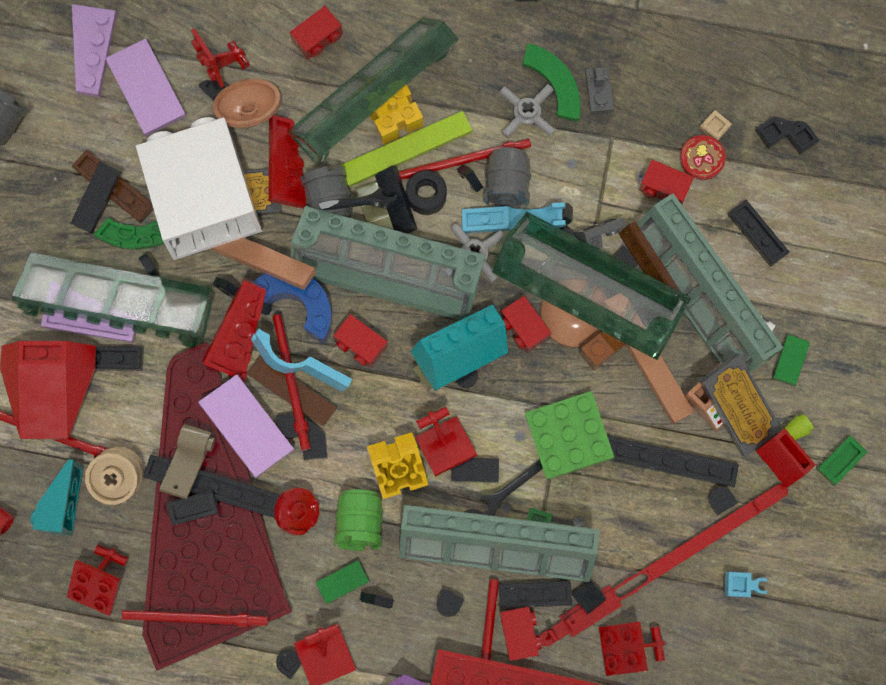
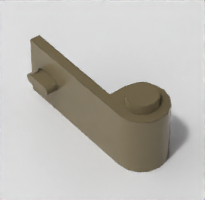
[159,424,216,500]

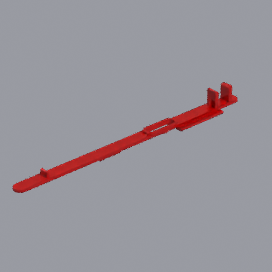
[540,484,788,647]

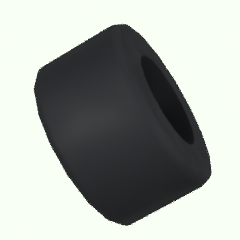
[406,171,447,215]

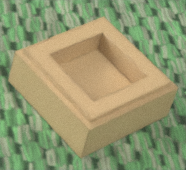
[699,110,732,141]

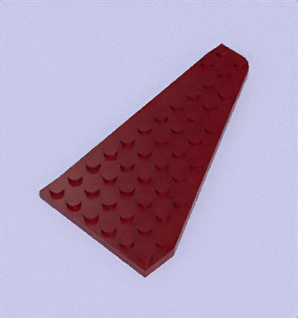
[142,342,292,671]

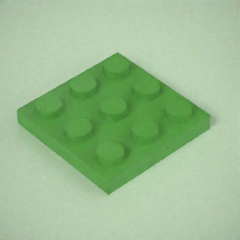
[525,391,614,480]

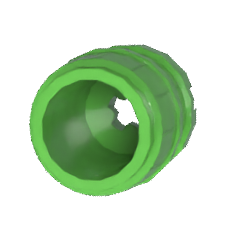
[334,489,383,551]

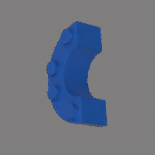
[253,274,333,345]

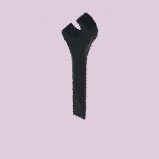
[318,188,397,210]
[479,460,543,516]

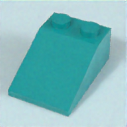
[31,459,84,536]

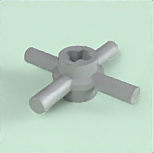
[499,84,556,138]
[444,223,505,283]

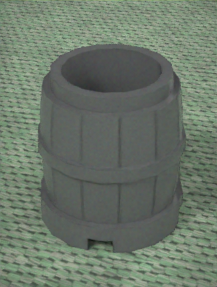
[0,89,29,146]
[484,147,531,209]
[300,166,352,218]

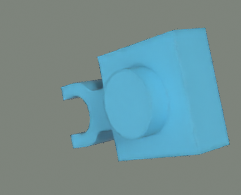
[725,572,767,597]

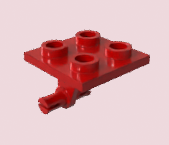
[191,28,250,88]
[415,406,477,477]
[67,544,129,616]
[599,621,665,676]
[293,624,356,685]

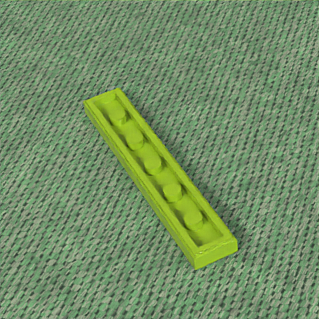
[340,111,472,188]

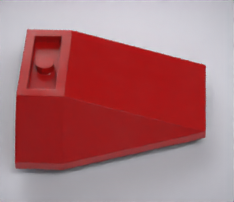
[0,341,96,439]

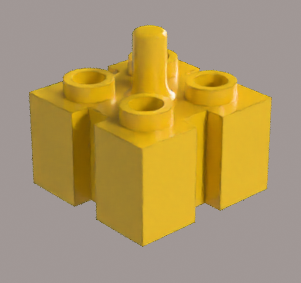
[362,78,424,145]
[367,432,428,499]

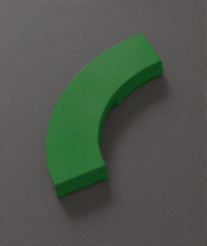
[522,43,581,122]
[94,217,164,250]

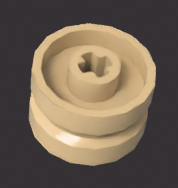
[85,446,144,505]

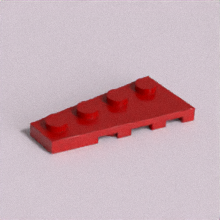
[268,115,306,209]
[202,279,266,382]

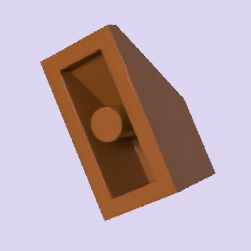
[579,325,626,371]

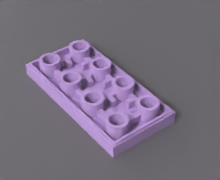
[105,39,186,136]
[198,375,294,479]

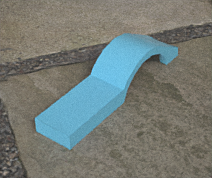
[462,202,566,234]
[251,329,352,392]

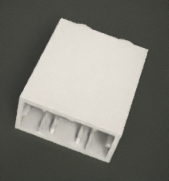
[136,117,262,260]

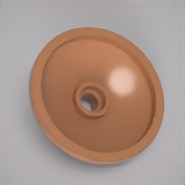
[213,79,281,128]
[540,279,610,348]

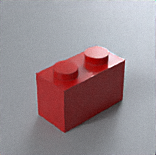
[290,6,343,60]
[639,160,694,205]
[501,296,551,353]
[333,314,388,368]
[756,428,816,488]
[500,607,542,661]

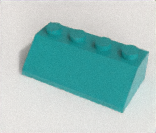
[410,304,508,391]

